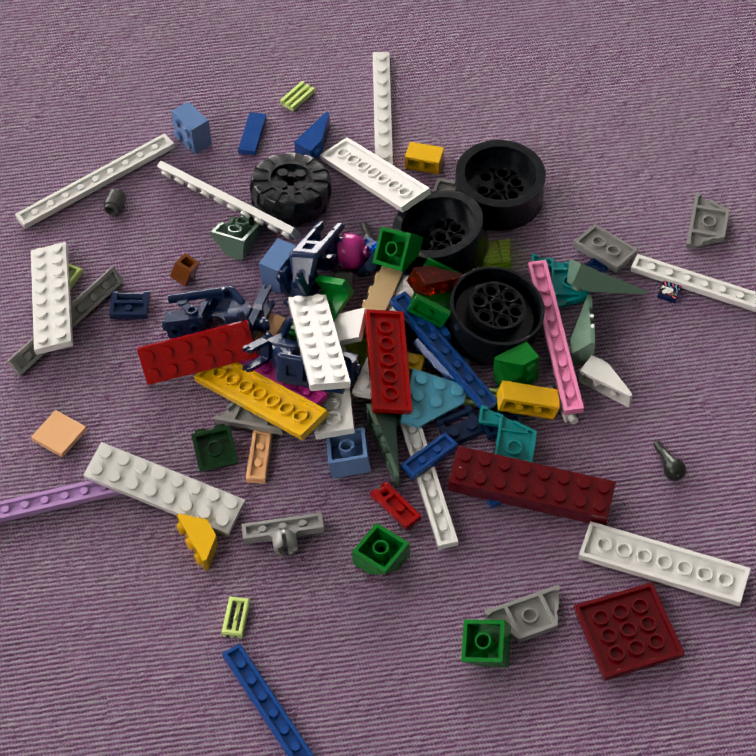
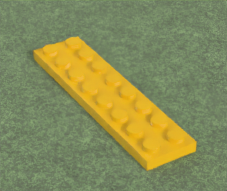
[193,362,329,441]

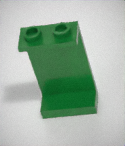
[407,257,462,328]
[288,275,354,341]

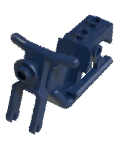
[276,221,345,307]
[162,284,275,341]
[242,317,362,394]

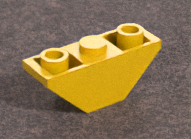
[176,514,218,571]

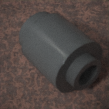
[104,189,126,216]

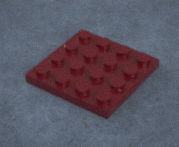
[573,582,685,681]

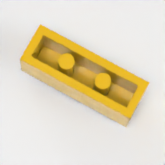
[497,381,560,419]

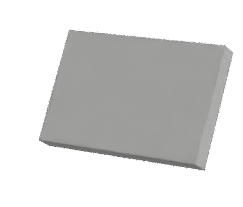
[573,224,639,273]

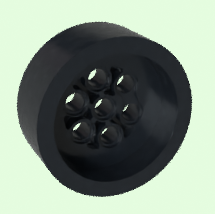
[454,140,546,231]
[392,190,489,278]
[444,266,545,366]

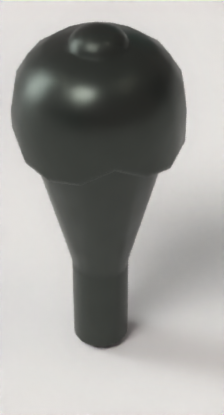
[653,440,686,481]

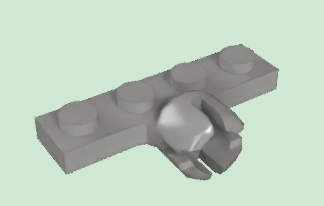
[241,512,325,557]

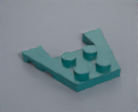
[531,254,589,308]
[478,405,537,462]

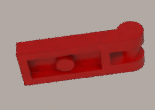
[370,481,421,531]

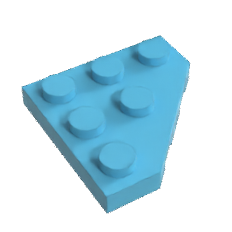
[400,369,466,428]

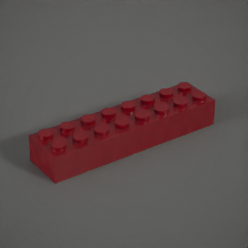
[448,446,616,526]

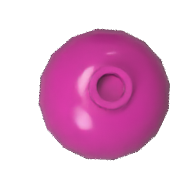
[338,233,370,270]

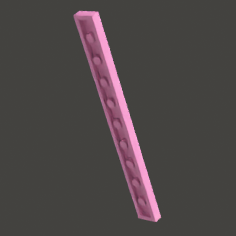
[528,260,584,415]

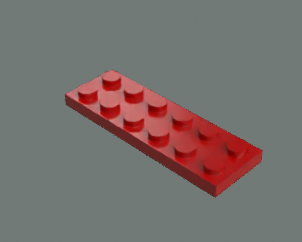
[364,309,412,414]
[137,319,258,385]

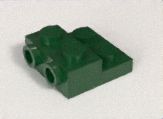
[191,424,238,473]

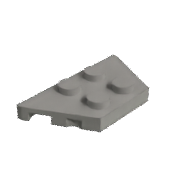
[686,192,730,249]
[214,402,284,435]
[484,585,560,643]

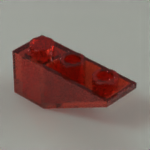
[406,265,464,296]

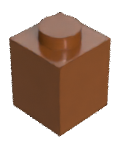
[170,253,200,287]

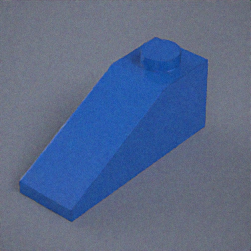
[294,111,330,158]

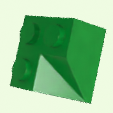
[372,226,423,272]
[493,341,539,387]
[352,523,410,574]
[461,619,511,668]

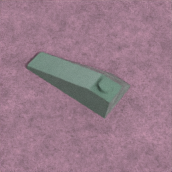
[210,206,266,260]
[567,259,647,294]
[569,294,595,366]
[366,403,400,487]

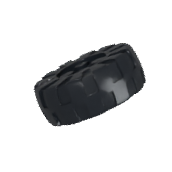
[250,152,332,226]

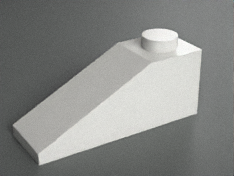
[579,355,632,408]

